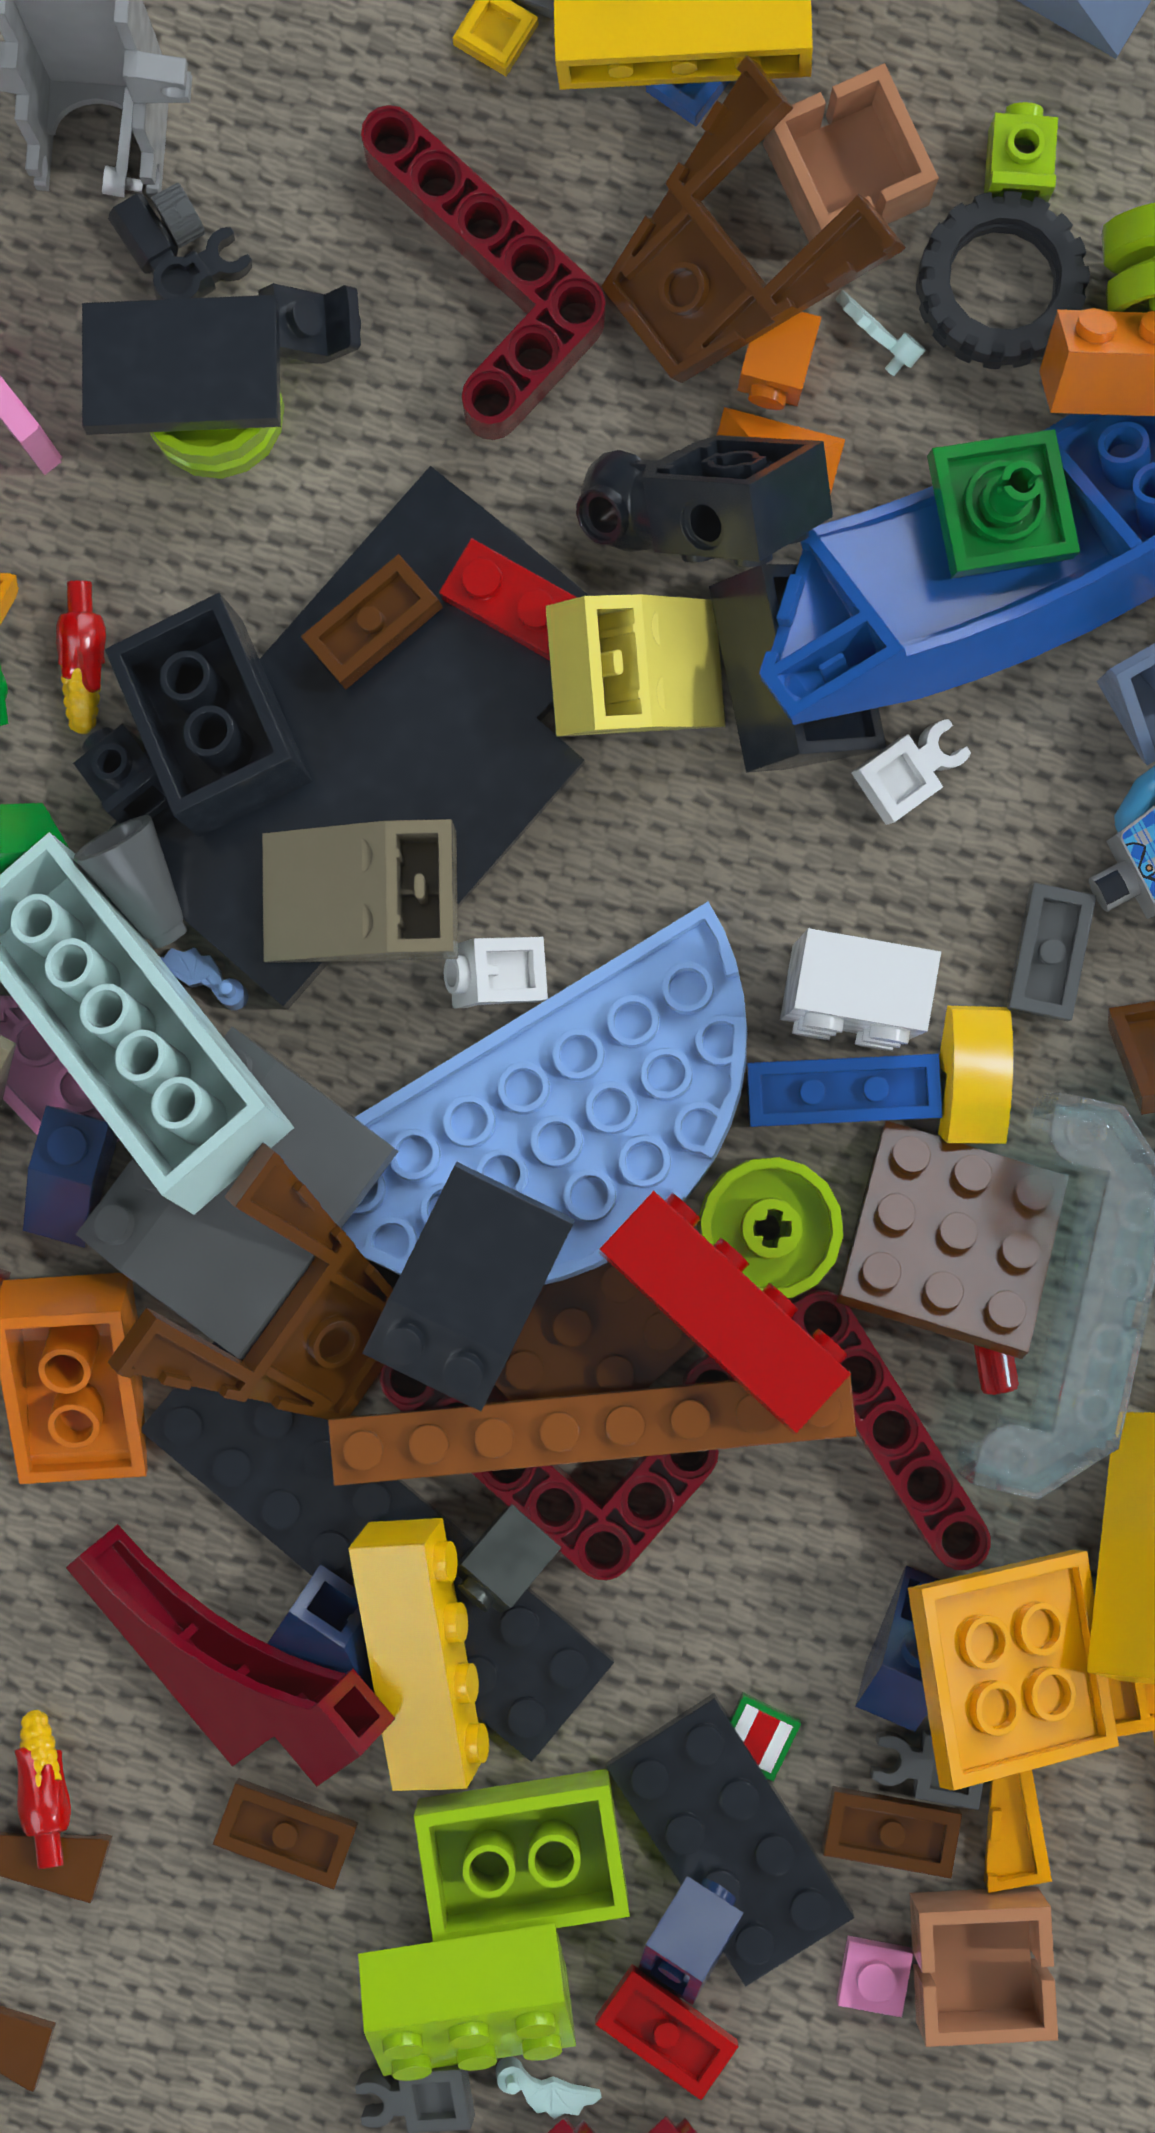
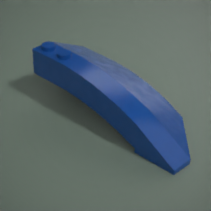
[759,414,1155,725]

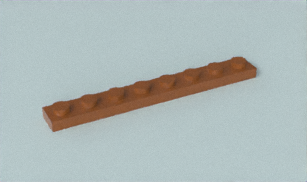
[328,1369,856,1486]

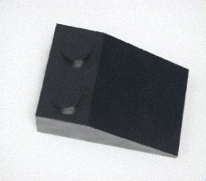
[363,1162,575,1411]

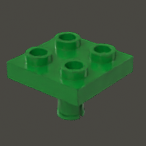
[927,429,1080,579]

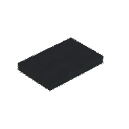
[82,295,281,435]

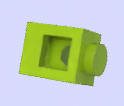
[984,102,1058,202]

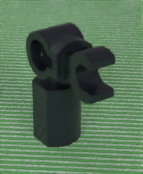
[108,193,252,300]

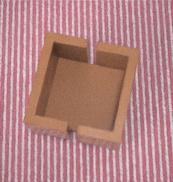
[763,63,939,242]
[909,1886,1058,2047]

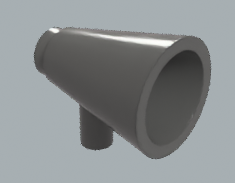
[74,815,187,949]

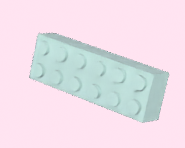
[0,832,294,1215]

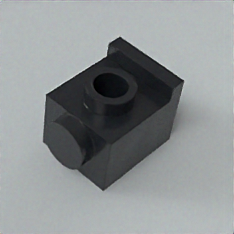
[73,723,169,824]

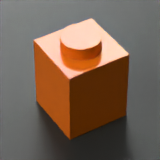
[737,312,822,410]

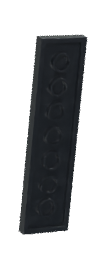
[141,1341,614,1762]

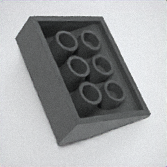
[76,1027,399,1360]

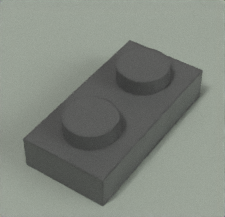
[1006,883,1097,1022]

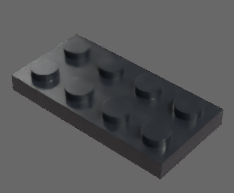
[606,1693,854,1987]

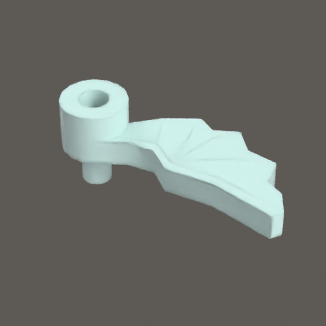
[836,290,926,376]
[496,2056,602,2119]

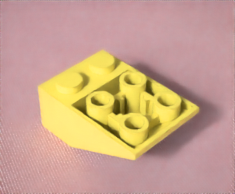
[546,594,725,737]

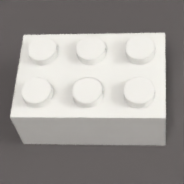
[780,928,941,1051]

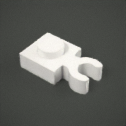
[851,719,971,825]

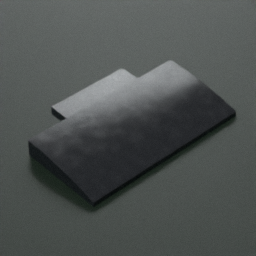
[110,466,589,1009]

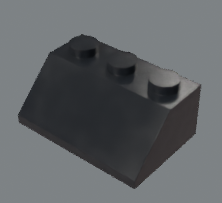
[709,564,887,773]

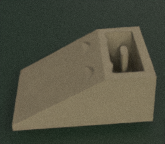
[262,819,458,963]

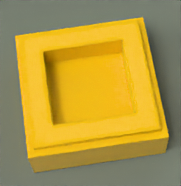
[452,0,539,77]

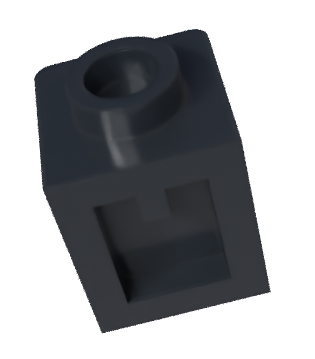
[258,283,361,364]

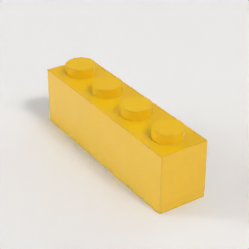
[554,0,813,90]
[1087,1412,1155,1685]
[348,1518,489,1791]

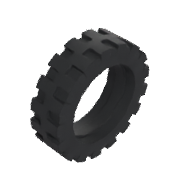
[916,191,1090,369]

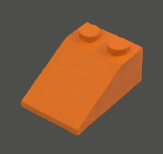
[0,1273,148,1484]

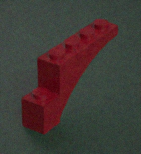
[66,1524,395,1787]

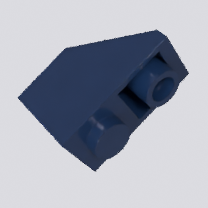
[267,1564,375,1694]
[855,1565,940,1732]

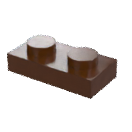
[301,554,443,690]
[212,1778,358,1890]
[821,1786,962,1879]

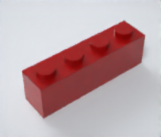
[599,1191,851,1434]

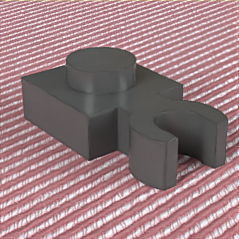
[870,1729,983,1810]
[355,2065,475,2133]

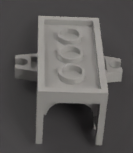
[0,0,192,199]

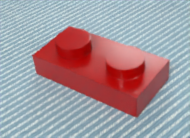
[439,538,577,660]
[595,1964,739,2100]

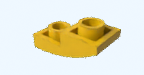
[938,1005,1013,1144]

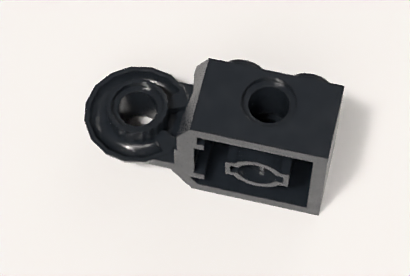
[576,435,833,567]

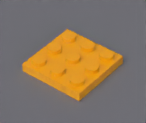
[908,1550,1119,1791]

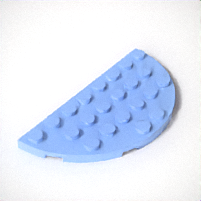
[341,901,747,1285]

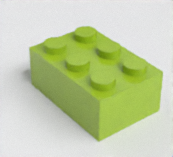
[414,1769,630,1942]
[358,1923,576,2081]

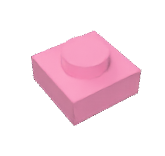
[836,1936,913,2018]

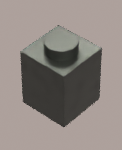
[457,1504,561,1613]

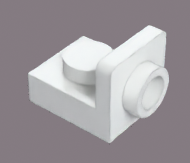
[444,937,548,1008]

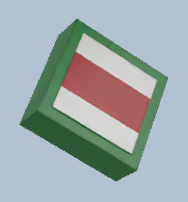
[730,1692,801,1782]

